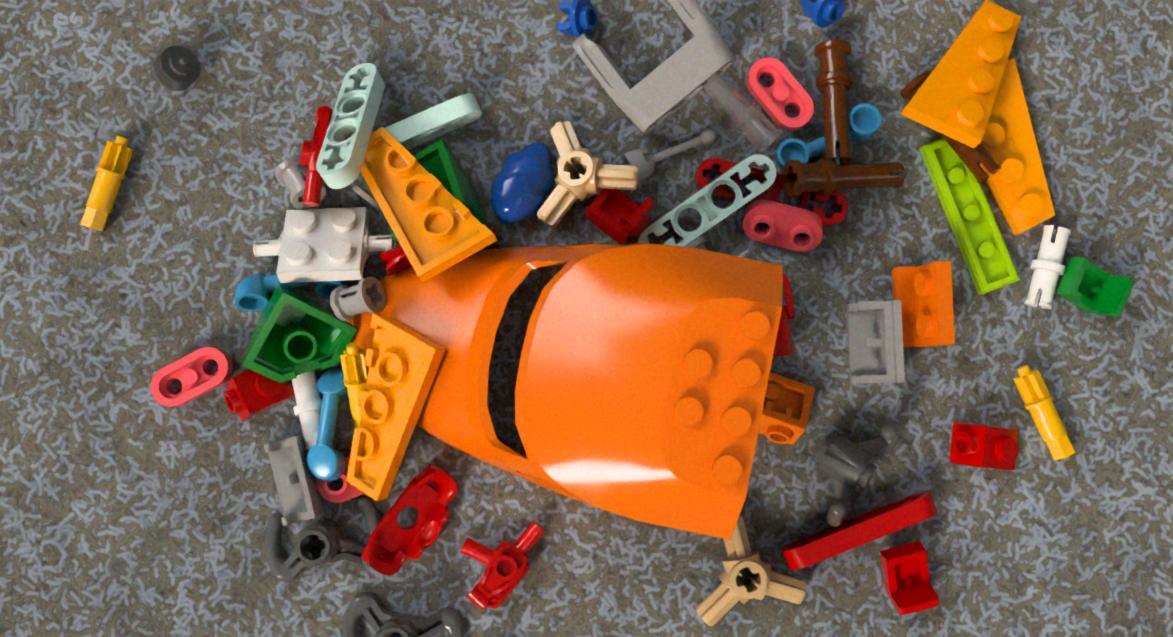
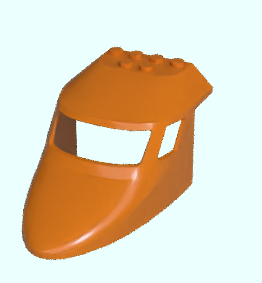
[346,243,783,540]

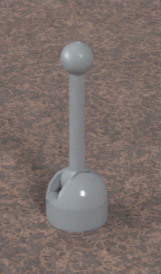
[622,129,716,182]

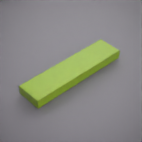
[919,138,1020,295]

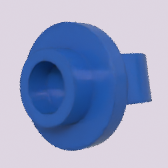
[555,0,598,38]
[800,0,845,28]

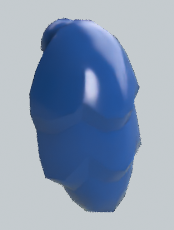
[491,142,555,224]

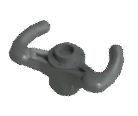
[814,421,902,527]
[264,496,382,582]
[342,592,464,637]

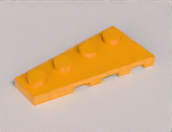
[900,0,1022,148]
[980,58,1055,235]
[360,127,497,283]
[346,313,446,501]

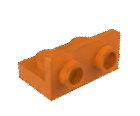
[892,261,955,347]
[758,372,815,445]

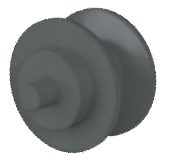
[153,45,201,91]

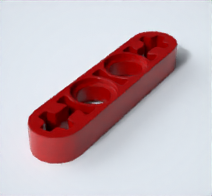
[694,158,849,227]
[782,491,938,570]

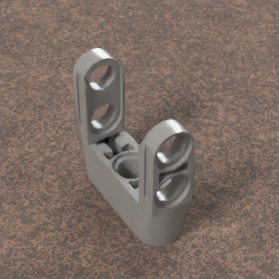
[571,0,737,134]

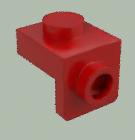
[583,188,654,245]
[224,370,295,422]
[950,423,1018,471]
[880,541,939,615]

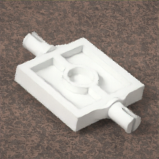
[253,207,395,283]

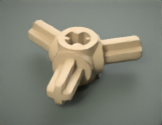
[537,121,640,227]
[695,515,806,626]

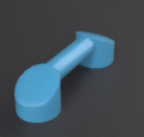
[776,103,881,170]
[235,274,348,312]
[307,367,349,482]

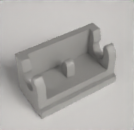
[846,300,905,384]
[264,435,326,526]

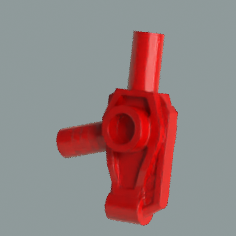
[299,106,333,207]
[460,520,545,610]

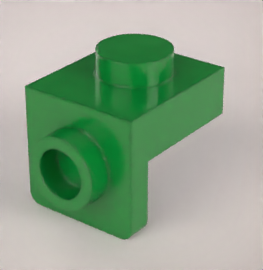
[1056,257,1135,317]

